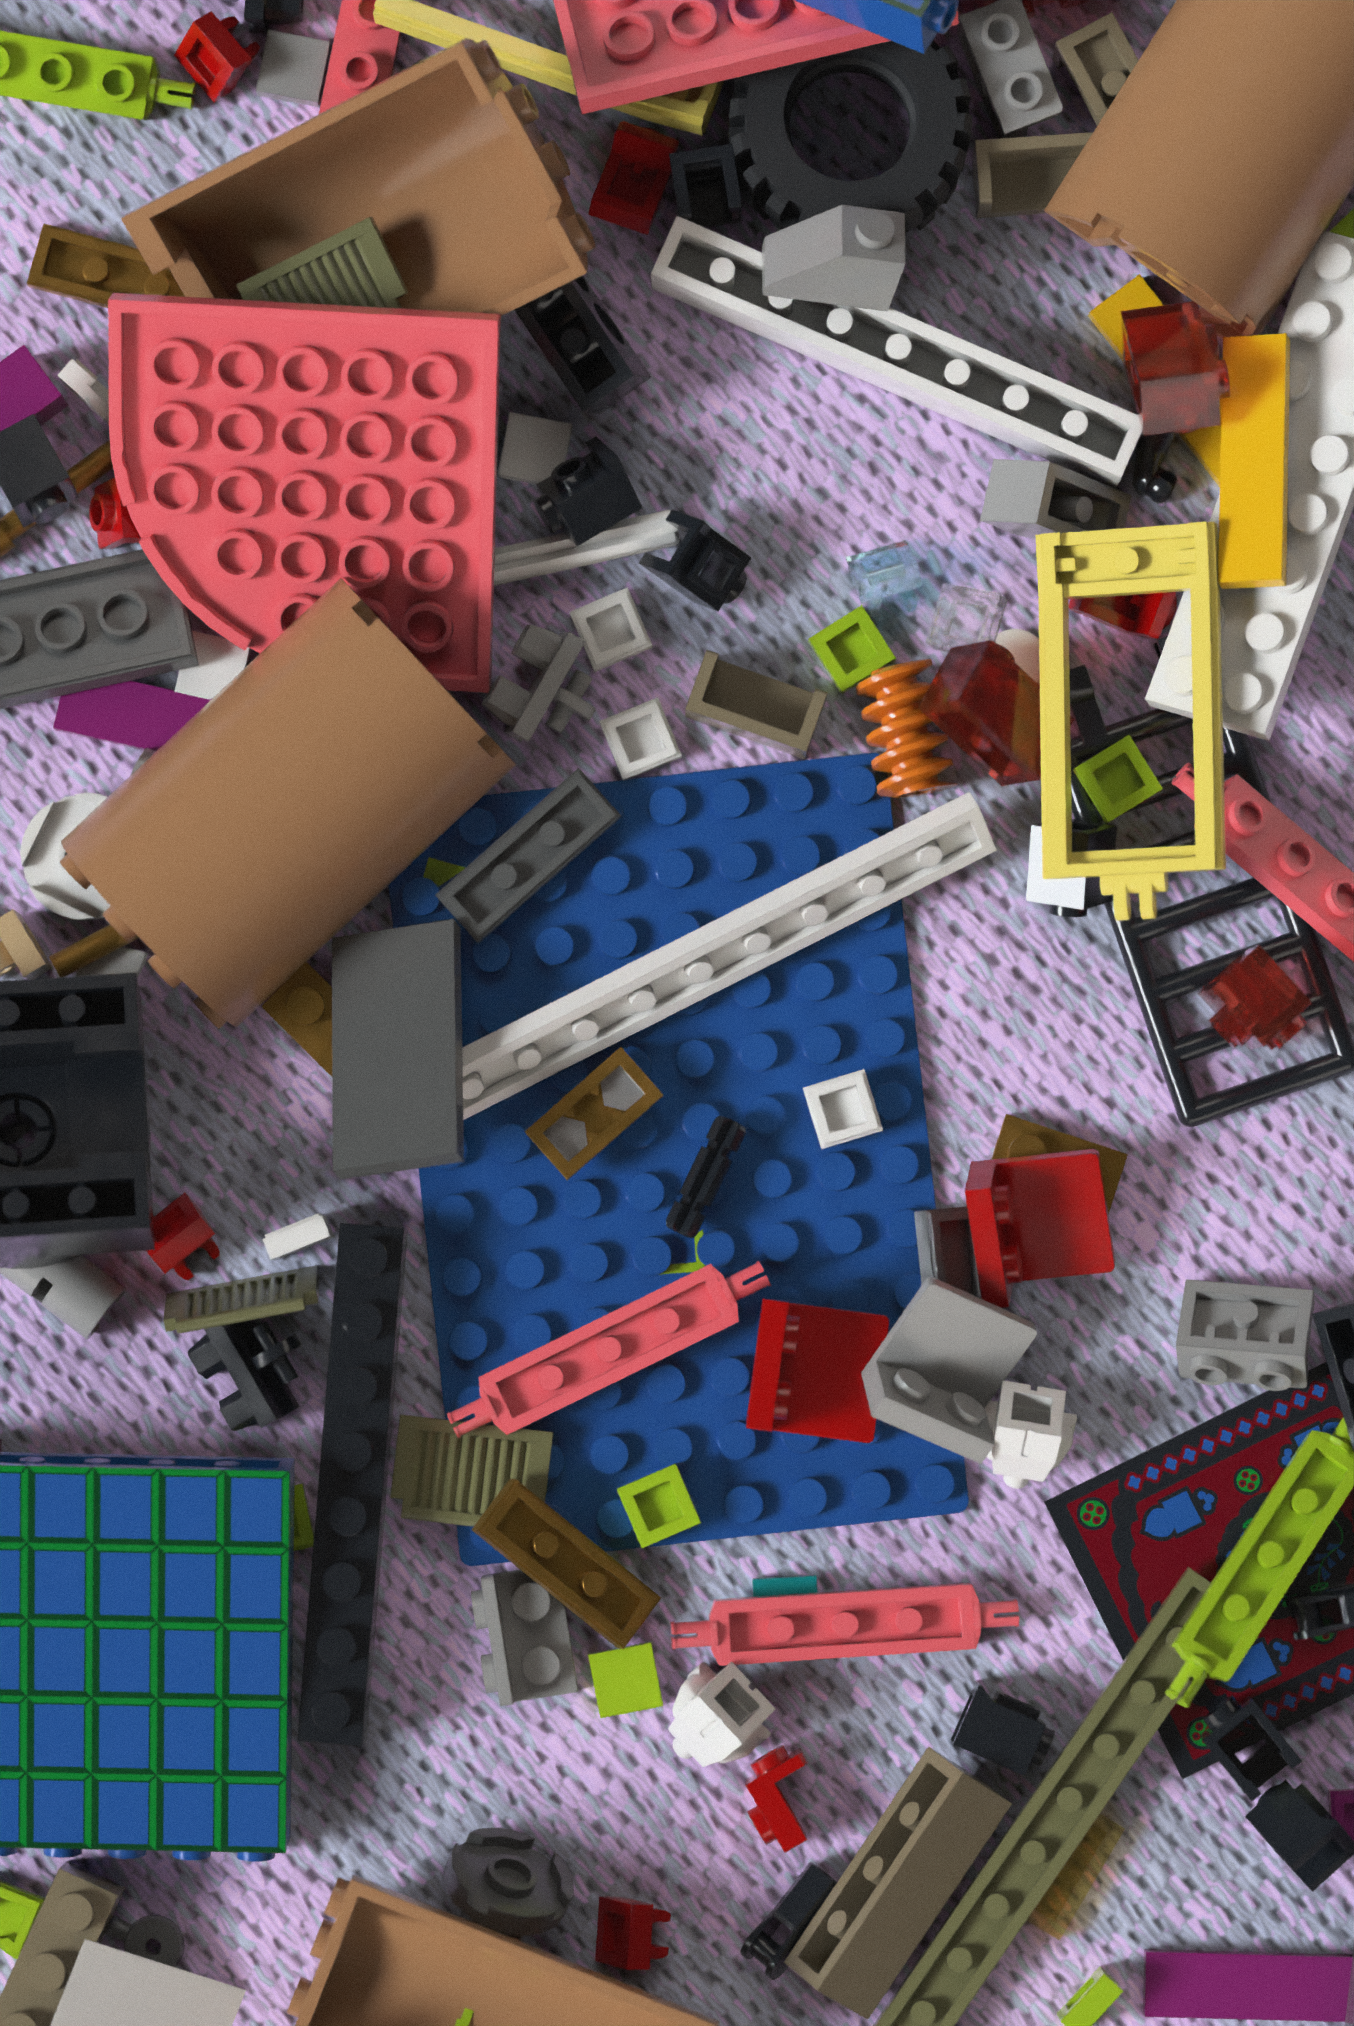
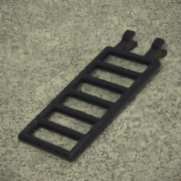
[1069,636,1354,1127]

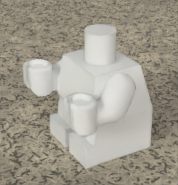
[985,1380,1077,1489]
[668,1661,775,1767]

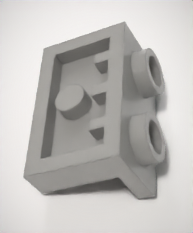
[957,0,1063,139]
[1176,1279,1315,1391]
[471,1570,578,1706]

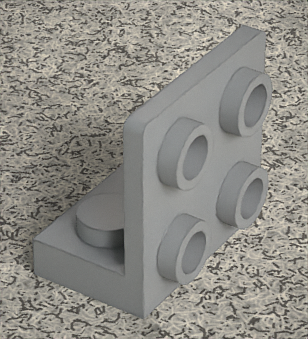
[861,1277,1037,1464]

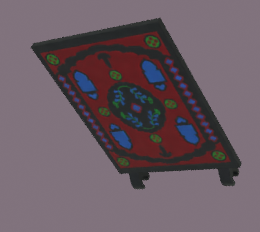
[1044,1361,1354,1779]

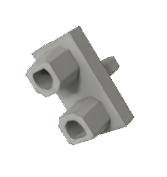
[482,624,596,742]

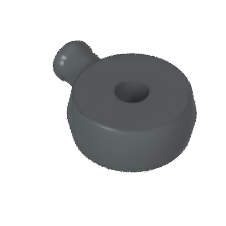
[105,1915,185,1967]

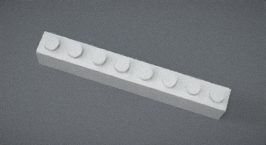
[651,216,1147,488]

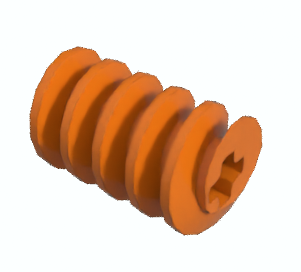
[856,659,958,798]

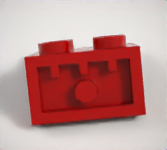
[965,1149,1115,1308]
[745,1299,889,1443]

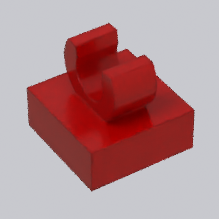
[174,11,260,103]
[146,1192,220,1281]
[595,1896,671,1970]

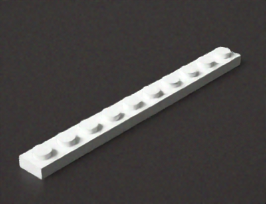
[462,792,997,1120]

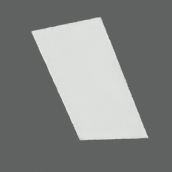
[50,1939,246,2026]

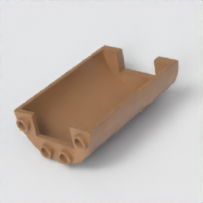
[1044,0,1354,339]
[121,38,595,316]
[59,578,516,1029]
[287,1875,719,2026]

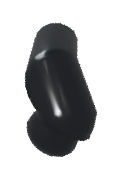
[1132,406,1181,504]

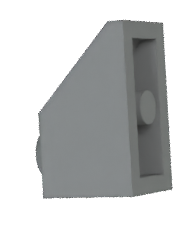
[762,205,906,312]
[980,459,1131,539]

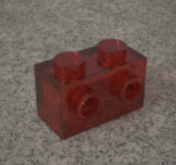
[1121,301,1230,436]
[918,640,1074,786]
[1198,945,1312,1050]

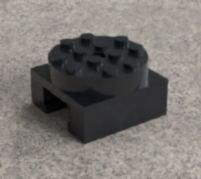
[0,973,155,1269]

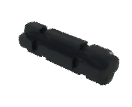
[666,1116,746,1238]

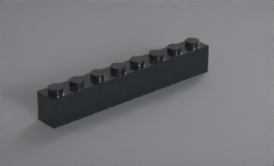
[297,1223,408,1746]

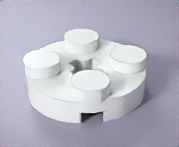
[20,793,110,921]

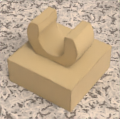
[0,909,53,979]

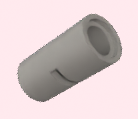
[0,1255,126,1340]

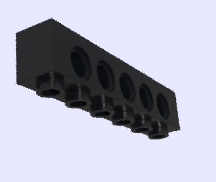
[410,59,651,414]

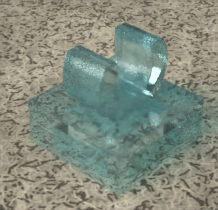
[845,540,923,621]

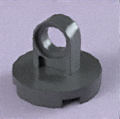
[444,1828,574,1941]

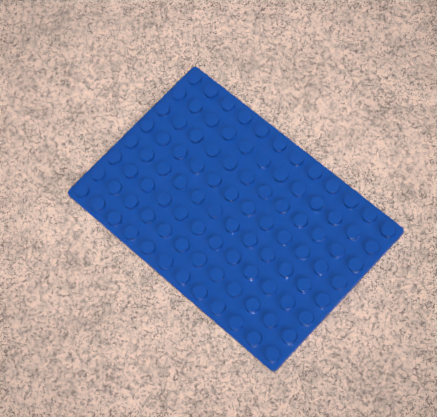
[388,753,969,1566]

